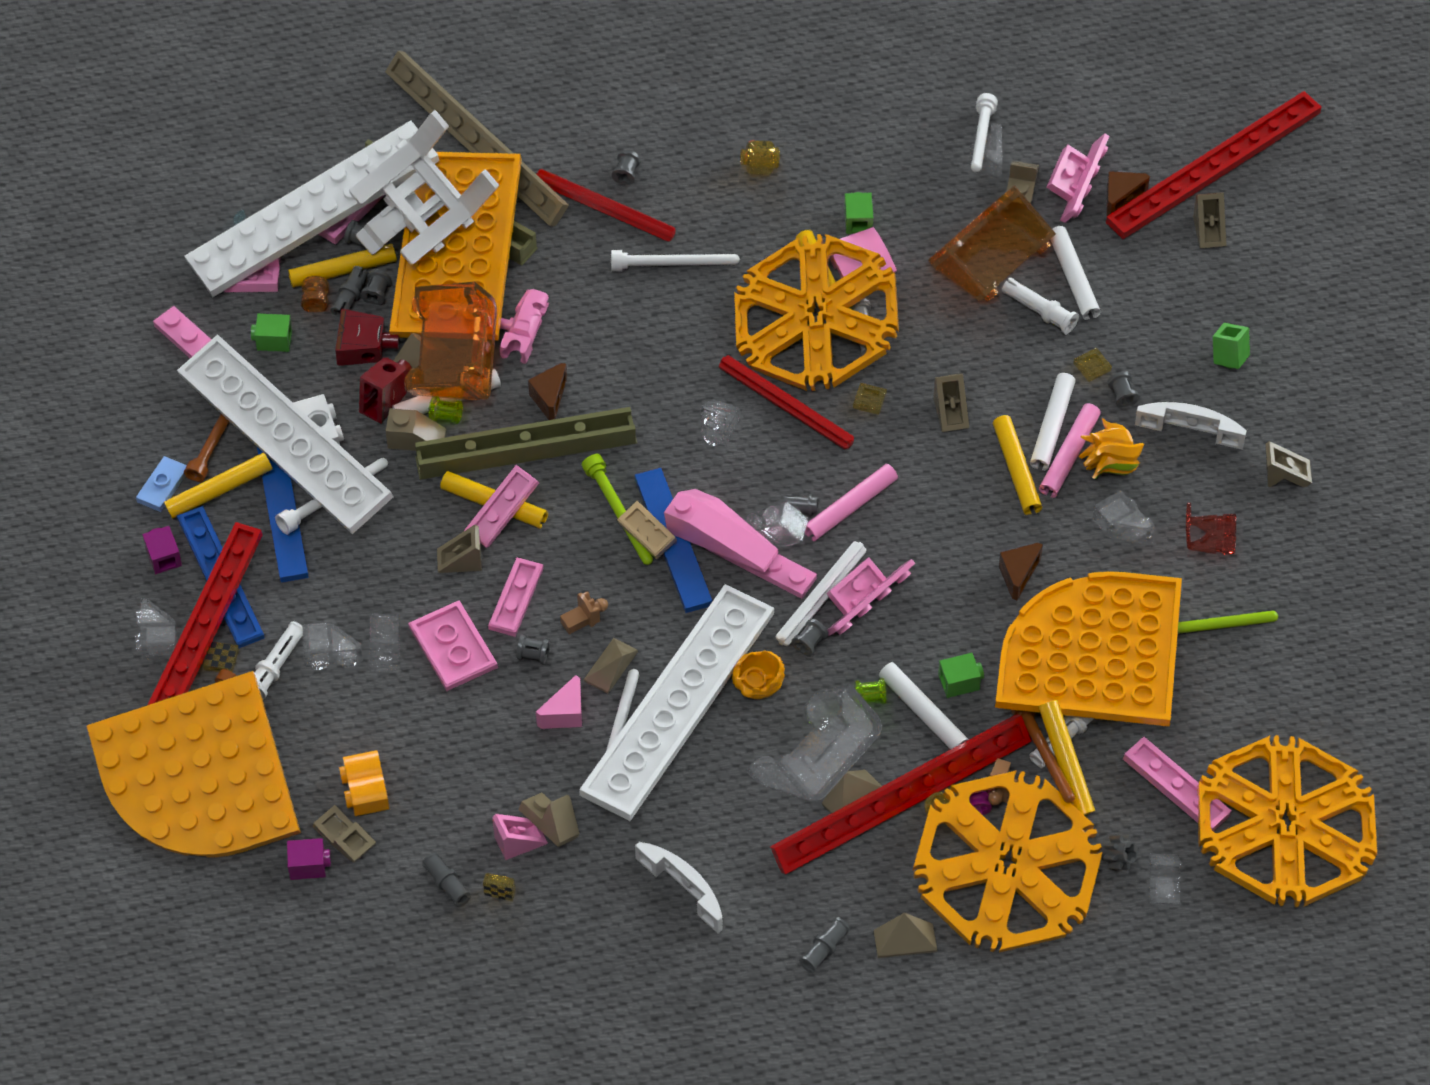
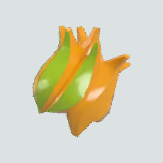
[1079,418,1144,479]

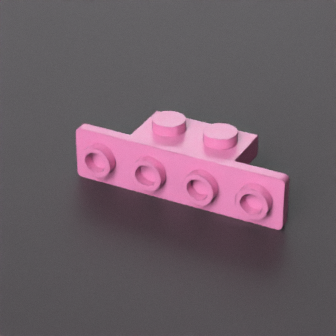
[1046,133,1109,223]
[826,557,915,636]

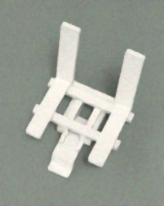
[349,110,499,265]

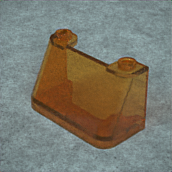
[927,185,1056,302]
[405,281,497,400]

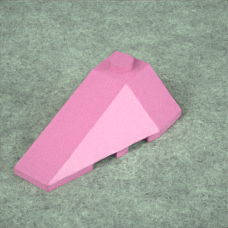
[664,489,778,573]

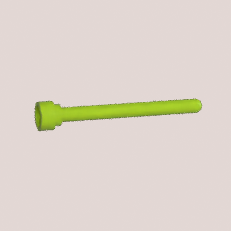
[581,454,653,565]
[1178,611,1278,634]

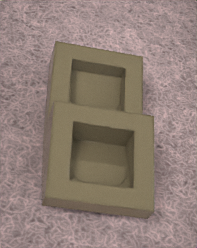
[312,805,376,863]

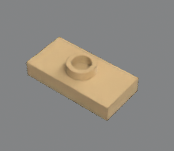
[617,501,677,559]

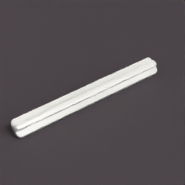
[776,541,866,646]

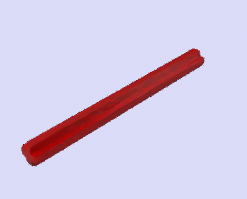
[536,169,676,242]
[719,355,855,450]

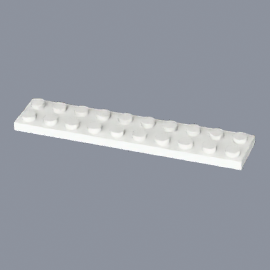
[185,121,440,297]
[177,334,393,534]
[580,584,774,821]

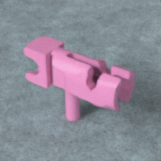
[500,289,549,364]

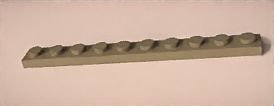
[385,51,569,226]

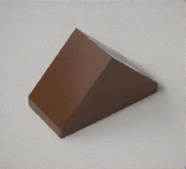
[1106,171,1150,216]
[528,363,567,420]
[999,543,1043,601]

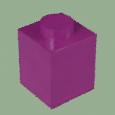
[142,526,182,575]
[287,838,331,880]

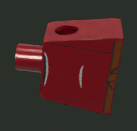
[335,309,400,366]
[359,358,412,424]

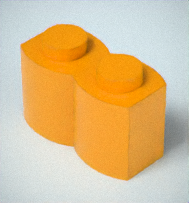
[339,750,389,816]

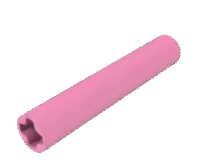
[1039,403,1101,498]
[803,464,898,542]

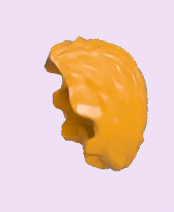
[732,650,785,699]

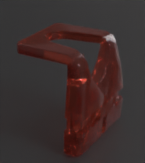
[1186,503,1237,554]

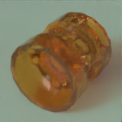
[301,276,329,312]

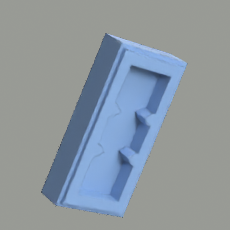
[136,456,187,512]

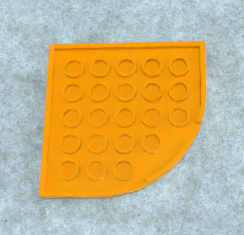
[995,572,1182,727]
[86,671,301,858]

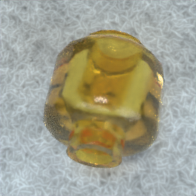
[740,140,780,175]

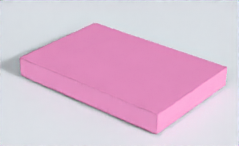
[408,600,498,691]

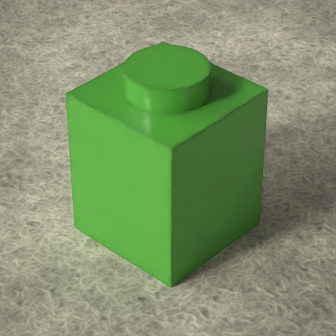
[844,192,873,234]
[251,314,292,352]
[1213,323,1250,369]
[938,653,984,698]

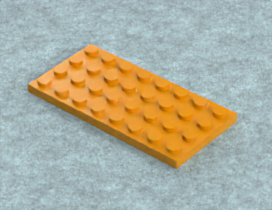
[389,152,522,340]

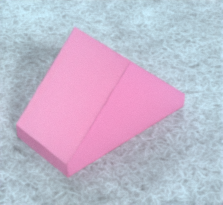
[536,675,582,729]
[492,814,548,860]

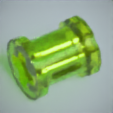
[428,396,463,424]
[855,678,887,706]

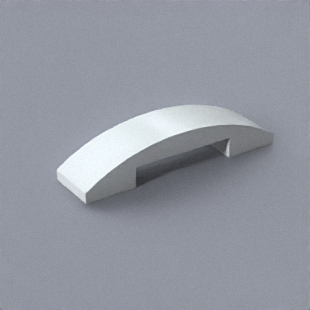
[1135,402,1246,450]
[635,842,722,933]

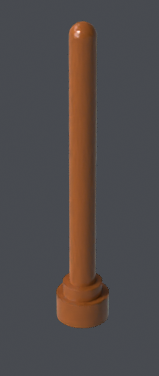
[184,414,229,483]
[1010,709,1075,803]

